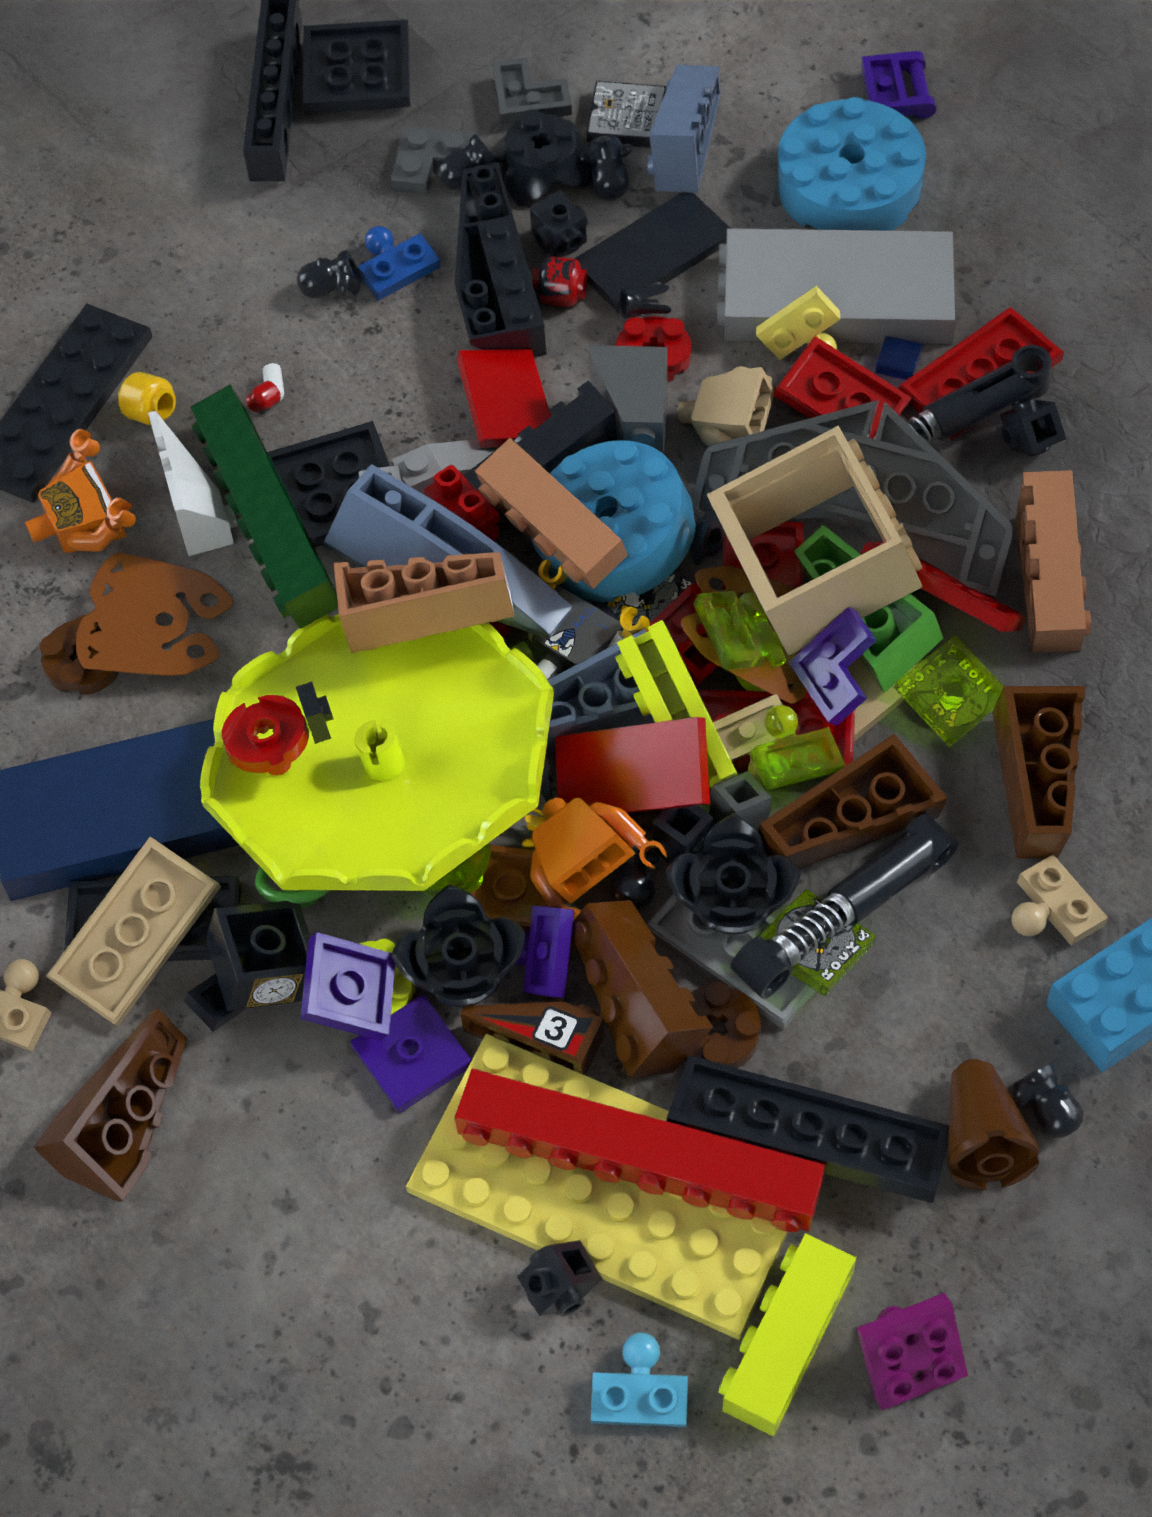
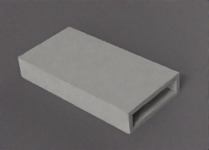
[717,229,955,344]

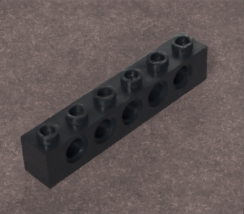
[243,0,302,182]

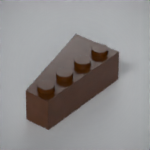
[992,686,1086,859]
[758,734,948,869]
[571,900,713,1078]

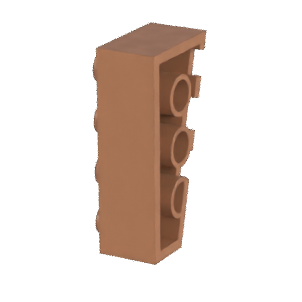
[475,438,628,589]
[1015,470,1091,653]
[333,552,515,653]

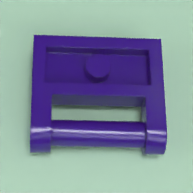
[861,51,936,119]

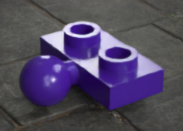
[516,905,574,998]

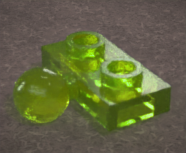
[750,705,845,791]

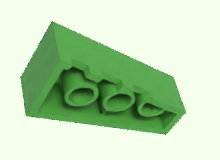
[794,525,943,693]

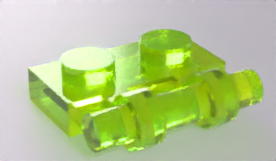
[693,591,786,670]

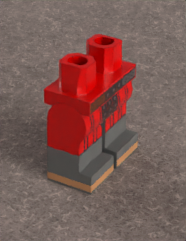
[424,465,507,551]

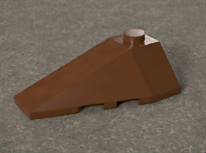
[33,1008,187,1202]

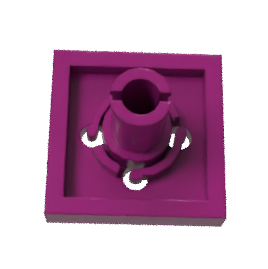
[857,1292,968,1411]

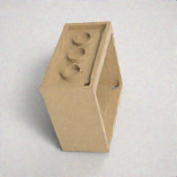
[706,425,923,655]

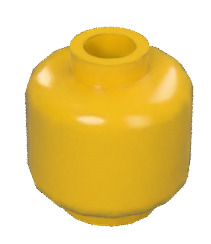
[118,372,176,425]

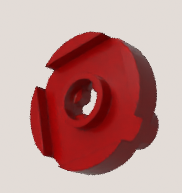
[616,316,691,383]
[222,695,310,776]

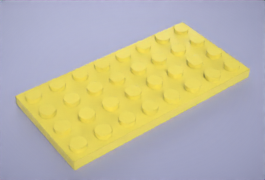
[406,1034,788,1340]

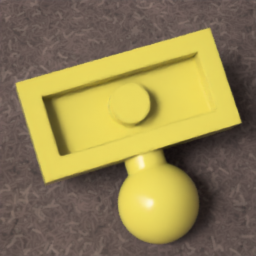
[756,286,840,360]

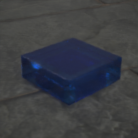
[875,336,923,380]

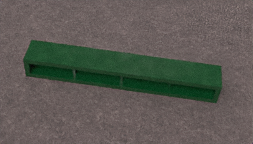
[190,384,338,629]

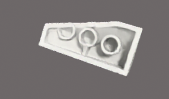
[148,411,238,556]

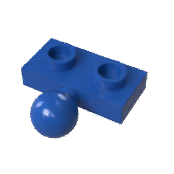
[358,226,440,301]

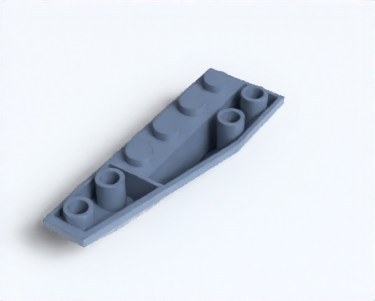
[324,464,573,639]

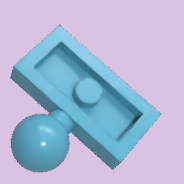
[591,1332,688,1427]

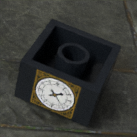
[206,901,311,1011]

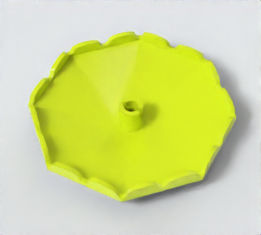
[200,614,554,891]

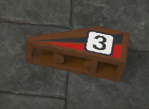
[460,1002,605,1075]

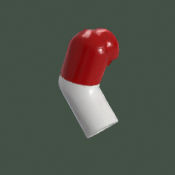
[246,363,284,413]

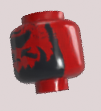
[532,256,587,308]

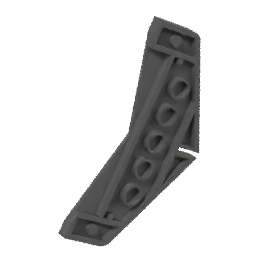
[692,400,1013,597]

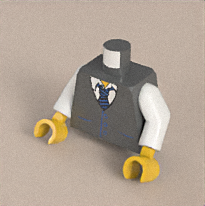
[528,560,650,680]

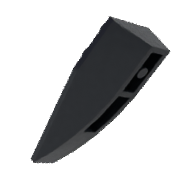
[455,162,547,357]

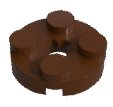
[40,615,119,695]
[685,981,761,1068]

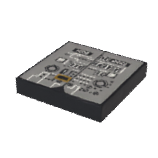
[586,81,666,147]

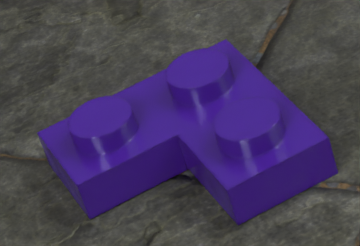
[789,607,877,726]

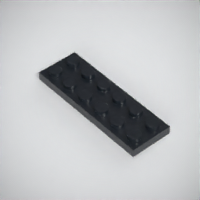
[0,303,153,503]
[666,1055,949,1204]

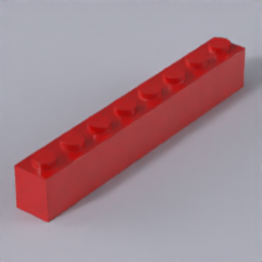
[454,1068,825,1233]

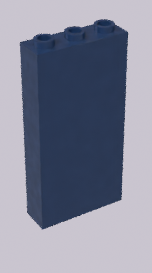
[0,719,239,901]

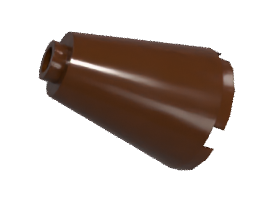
[948,1059,1040,1190]

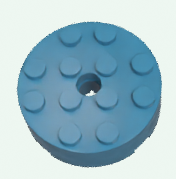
[777,97,926,231]
[531,440,696,602]

